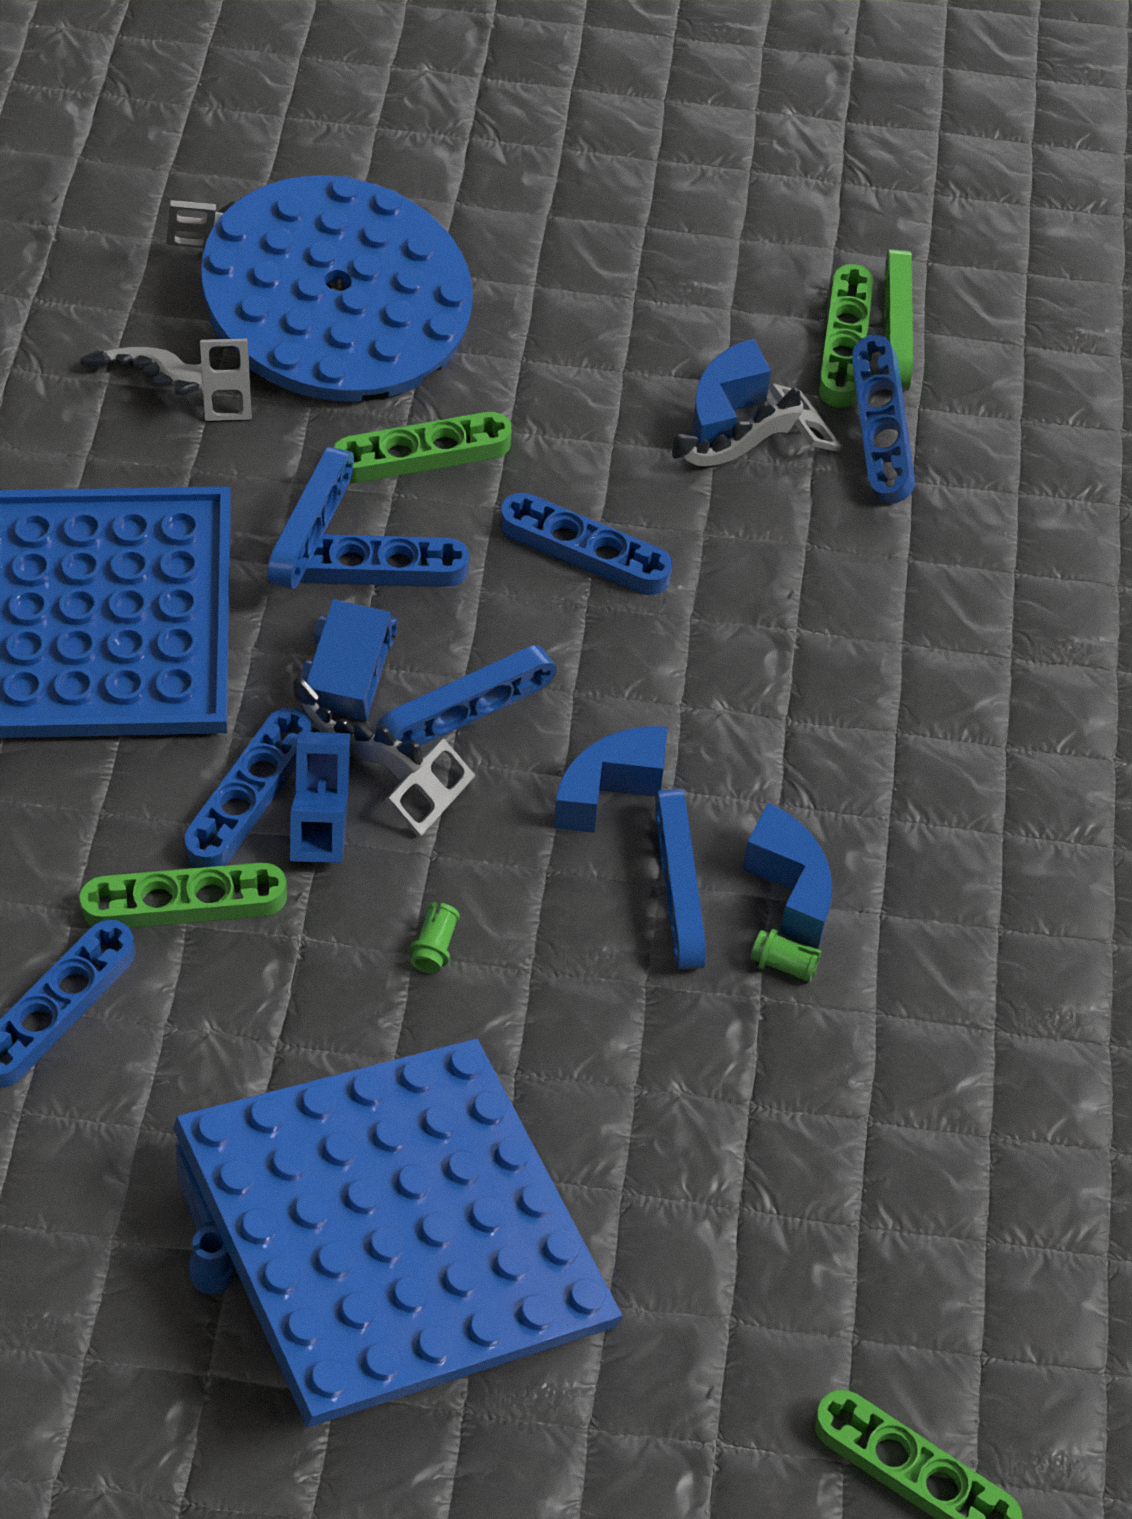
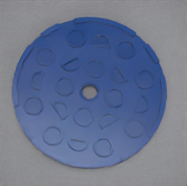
[200,175,473,402]

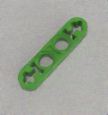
[884,249,913,390]
[818,264,874,408]
[334,412,512,483]
[79,863,287,928]
[814,1390,1023,1519]

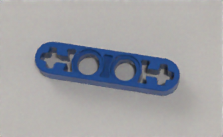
[852,335,915,503]
[268,447,354,590]
[500,493,673,595]
[300,534,469,587]
[375,646,557,746]
[185,707,311,868]
[655,789,706,970]
[0,920,135,1088]

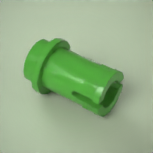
[408,902,460,974]
[750,929,822,983]

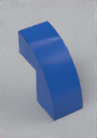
[692,338,771,447]
[554,726,668,833]
[290,732,351,863]
[743,803,832,949]

